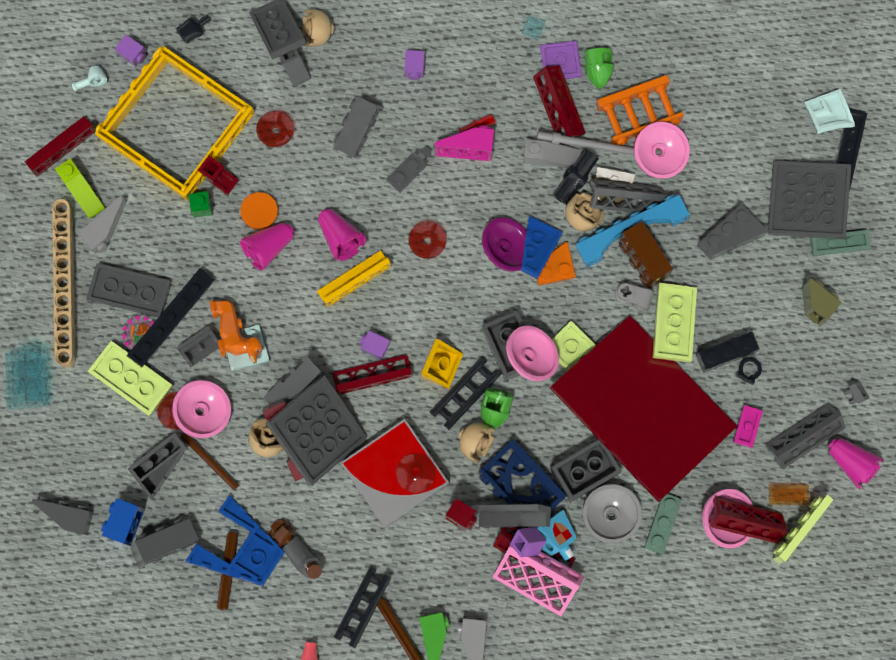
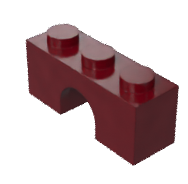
[445,499,477,532]

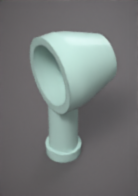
[72,66,107,91]

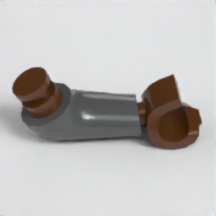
[268,519,323,579]

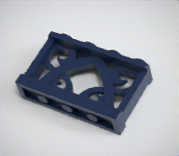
[479,439,567,528]

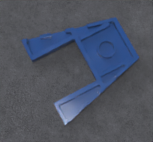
[186,495,285,586]

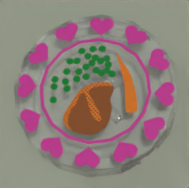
[121,315,155,350]

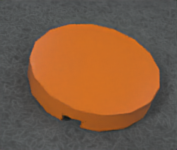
[240,192,278,230]

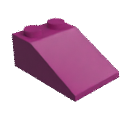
[435,126,494,162]

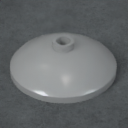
[583,484,642,544]

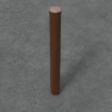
[180,433,240,491]

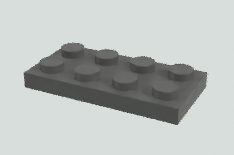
[249,0,306,59]
[86,263,171,318]

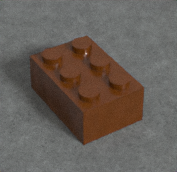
[619,221,673,289]

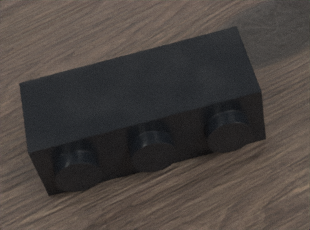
[696,332,760,373]

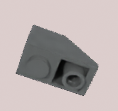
[278,49,311,87]

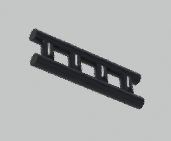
[429,357,501,430]
[334,567,392,648]

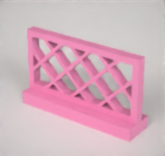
[493,545,584,616]

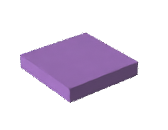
[540,41,582,81]

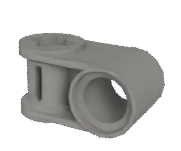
[615,283,654,311]

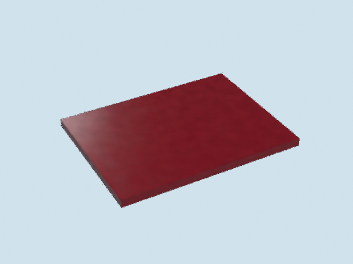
[550,316,738,502]

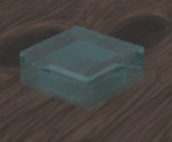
[522,16,545,40]

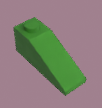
[419,612,449,660]

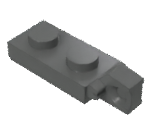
[386,146,432,193]

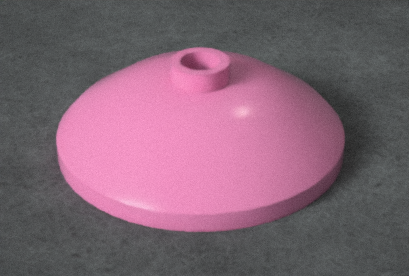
[634,122,690,179]
[506,326,559,381]
[172,380,231,438]
[702,489,756,548]

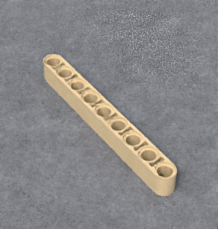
[52,199,76,368]

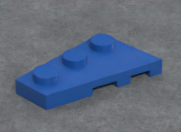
[521,216,563,279]

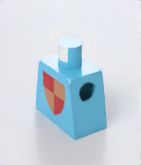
[536,510,576,561]

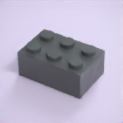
[482,311,524,382]
[550,440,622,503]

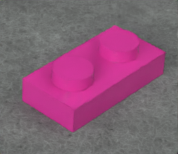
[733,405,763,448]

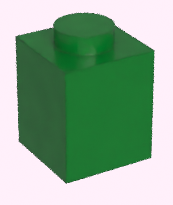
[189,191,213,218]

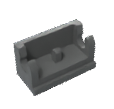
[176,326,219,368]

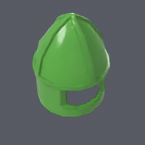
[584,48,614,89]
[480,388,514,429]

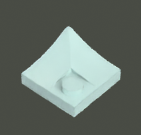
[805,89,855,134]
[227,324,270,371]

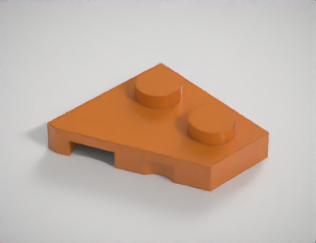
[537,242,576,286]

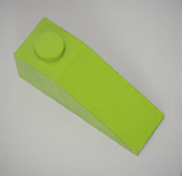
[55,158,105,219]

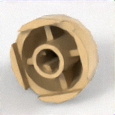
[302,9,334,47]
[565,193,604,232]
[248,419,283,458]
[458,423,495,463]

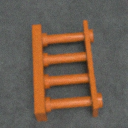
[596,75,684,145]

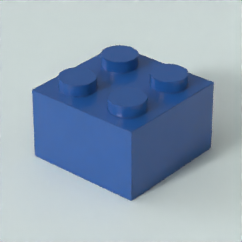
[101,498,145,546]

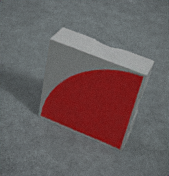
[340,419,449,529]

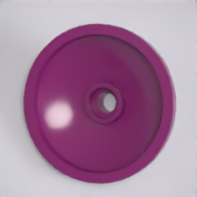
[482,218,526,272]

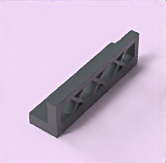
[589,179,667,213]
[765,403,846,470]
[471,504,551,528]

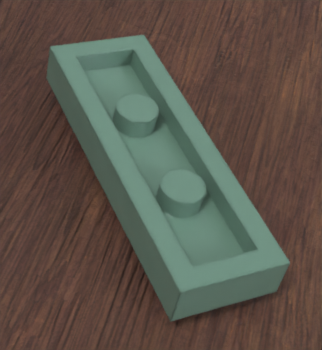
[810,230,871,256]
[644,494,682,555]

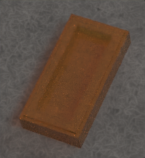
[768,485,809,506]

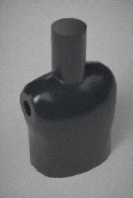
[175,14,211,44]

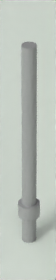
[537,131,634,155]

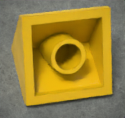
[421,339,463,389]

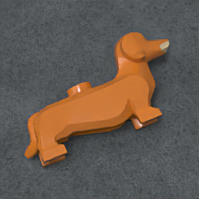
[209,300,262,364]

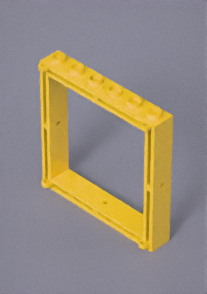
[95,46,255,201]

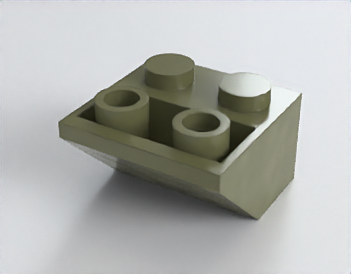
[802,278,842,327]

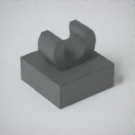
[844,381,869,405]

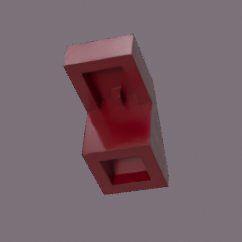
[197,155,239,196]

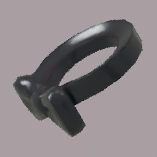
[736,357,762,385]

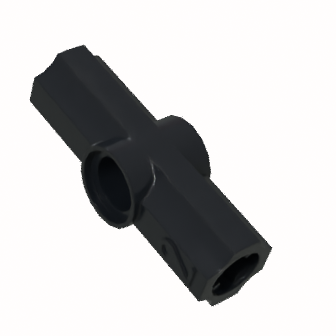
[553,149,599,205]

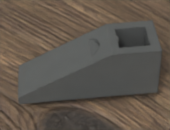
[32,496,93,536]

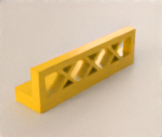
[317,250,391,308]

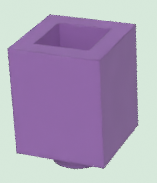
[115,35,146,67]
[404,50,425,80]
[359,331,390,360]
[510,527,546,558]

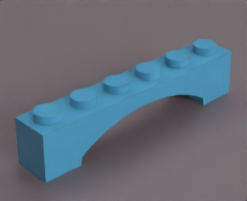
[576,195,690,268]

